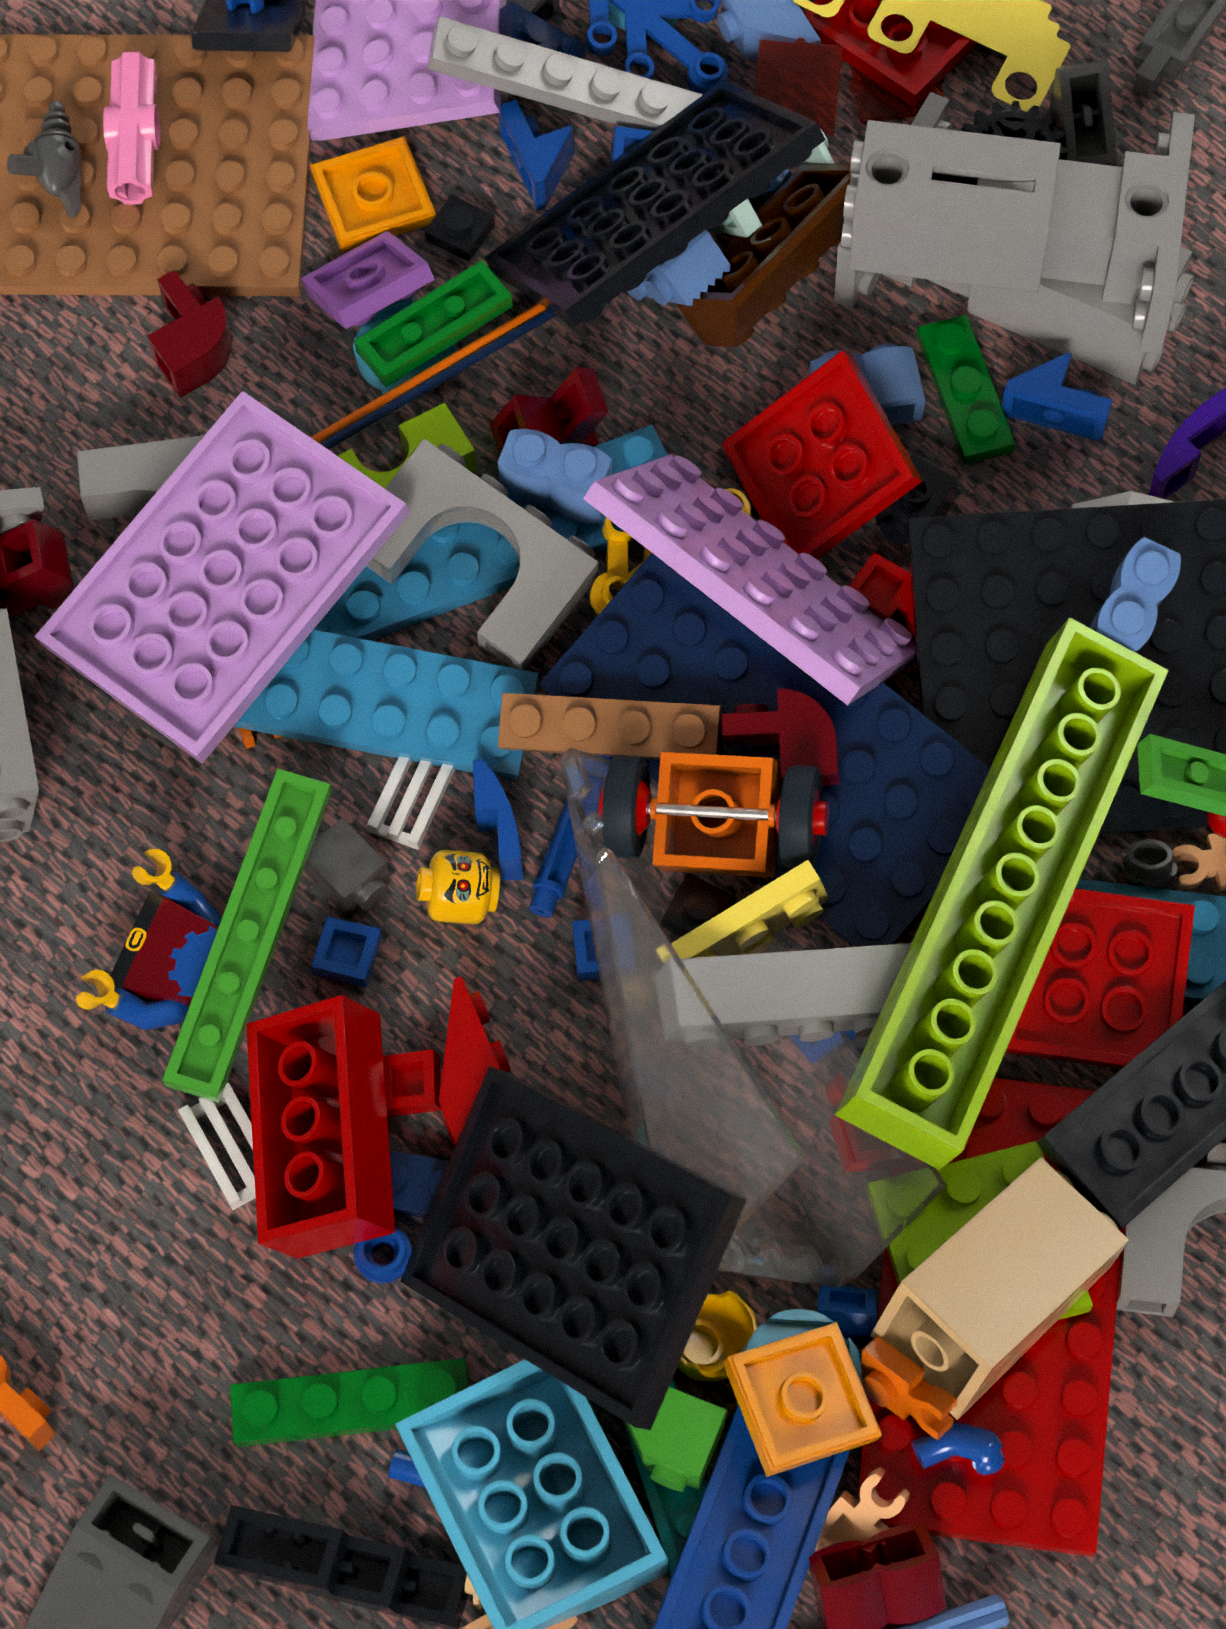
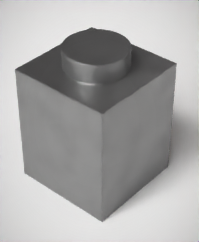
[304,818,391,918]

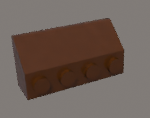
[676,164,851,347]

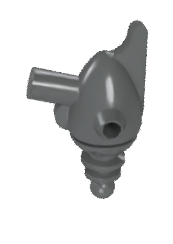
[7,100,81,218]

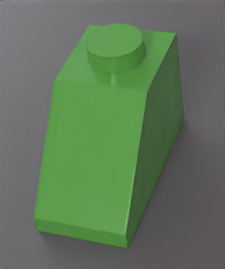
[623,1387,727,1492]

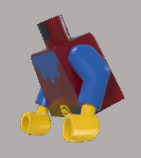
[76,849,222,1030]

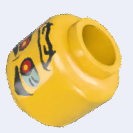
[416,850,500,925]

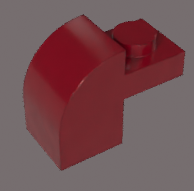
[147,270,232,398]
[489,367,609,455]
[0,519,74,619]
[722,689,840,786]

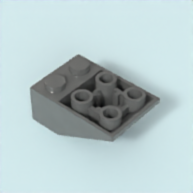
[24,1474,218,1629]

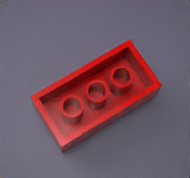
[246,995,396,1259]

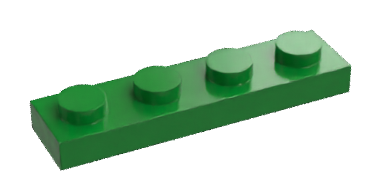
[230,1358,469,1447]

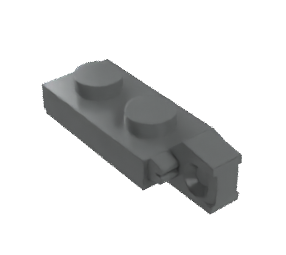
[1131,0,1226,100]

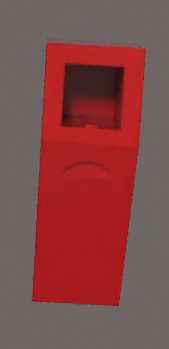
[439,976,511,1148]

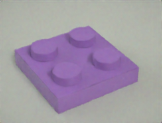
[300,231,435,329]

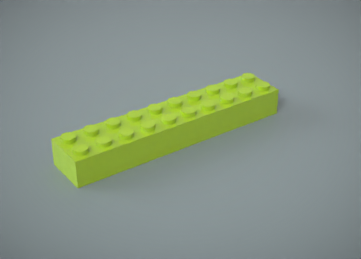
[835,617,1169,1170]

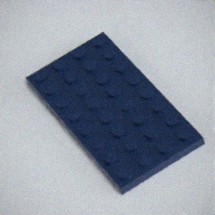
[539,553,990,947]

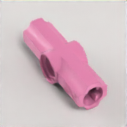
[103,52,161,205]

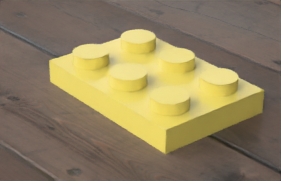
[659,860,830,964]

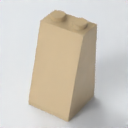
[870,1157,1129,1420]

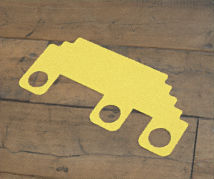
[793,0,1071,112]

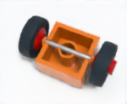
[598,752,829,878]

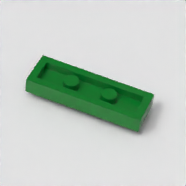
[354,260,513,387]
[916,315,1015,465]

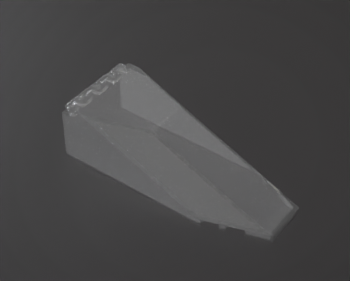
[560,747,947,1288]

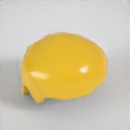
[677,1291,758,1382]

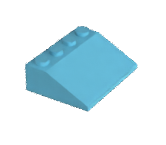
[395,1359,668,1629]

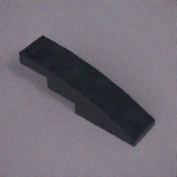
[214,1505,468,1629]

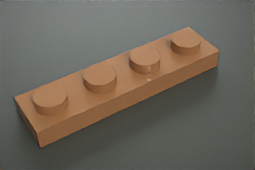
[498,693,723,760]

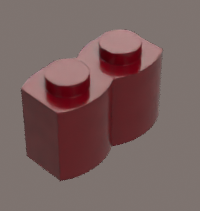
[808,1524,946,1629]

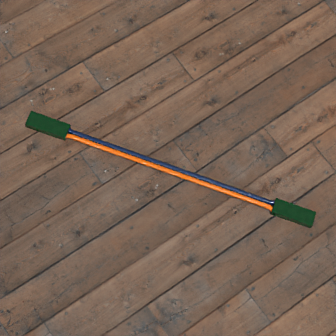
[310,303,557,450]

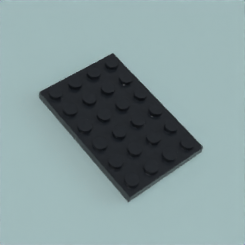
[484,80,826,327]
[400,1066,747,1430]

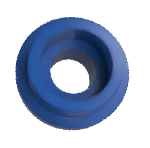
[354,1227,412,1284]

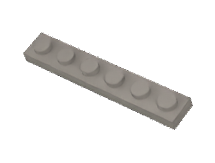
[427,16,703,131]

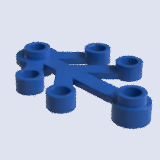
[586,0,728,95]

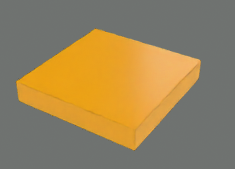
[309,136,436,253]
[723,1322,882,1477]

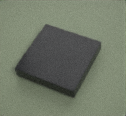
[191,0,306,52]

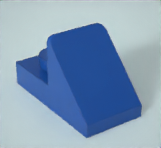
[498,99,574,210]
[1002,353,1113,442]

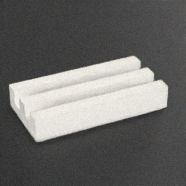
[367,757,455,850]
[178,1082,255,1210]

